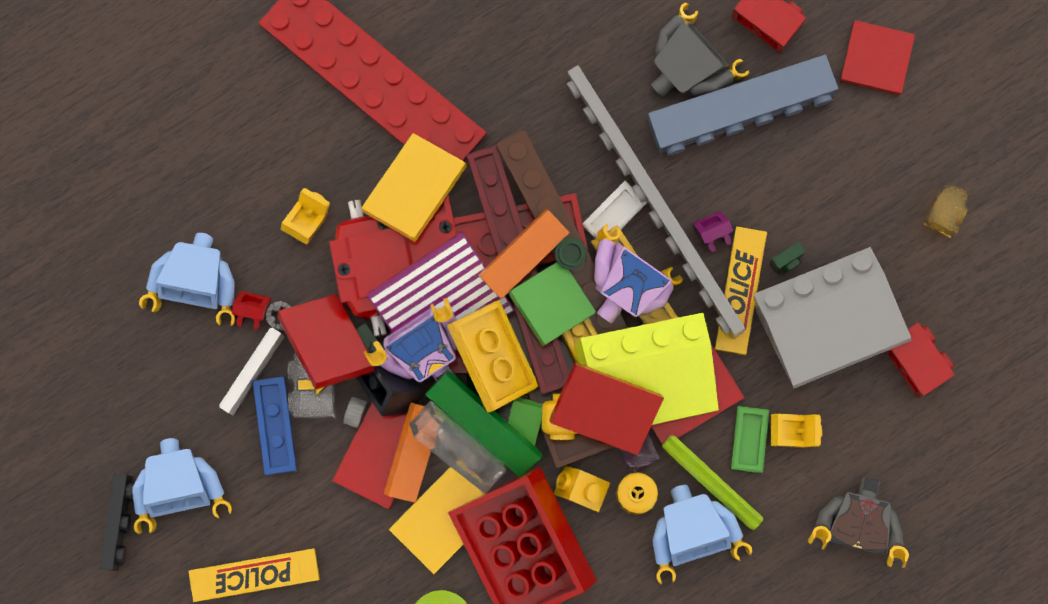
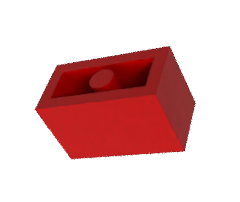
[731,0,806,54]
[886,322,955,399]

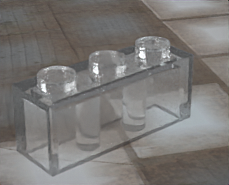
[409,401,506,494]

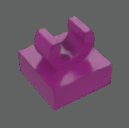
[692,211,733,252]

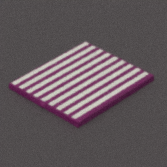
[367,232,515,334]

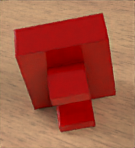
[232,291,271,330]

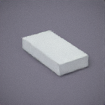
[583,181,647,239]

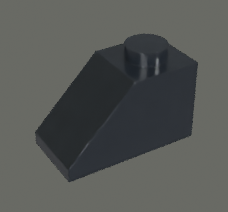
[356,349,424,416]

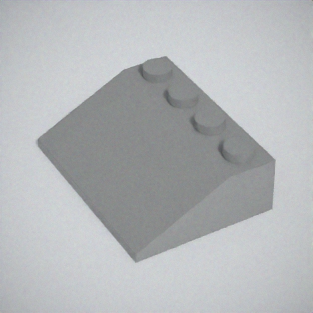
[753,247,911,388]

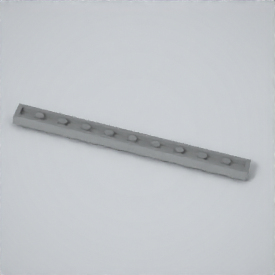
[566,65,745,339]

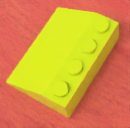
[574,313,719,425]

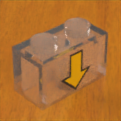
[288,353,335,419]

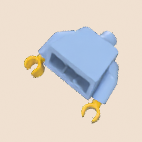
[139,233,236,326]
[132,438,232,534]
[652,485,752,584]

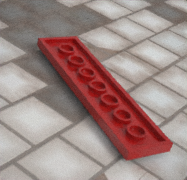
[259,0,487,161]

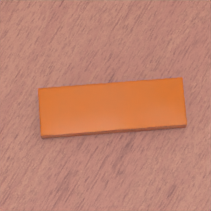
[478,209,570,299]
[384,402,443,503]

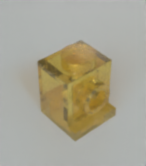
[924,186,969,238]

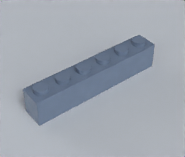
[647,54,838,156]

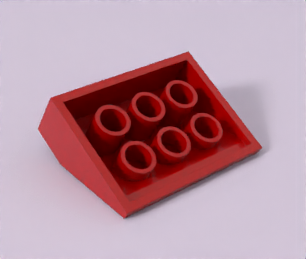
[448,467,597,604]

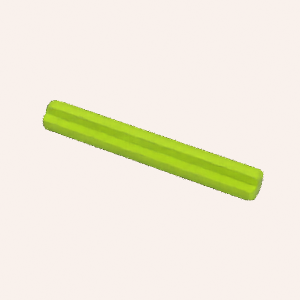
[662,435,763,530]

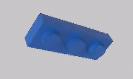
[253,376,298,476]

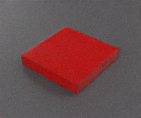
[840,20,915,96]

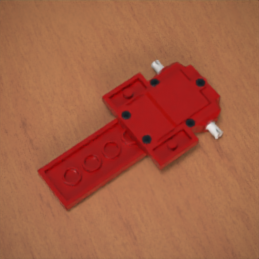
[329,193,588,337]

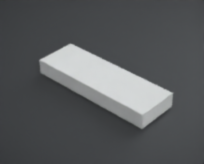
[220,328,285,415]

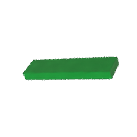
[425,370,543,477]

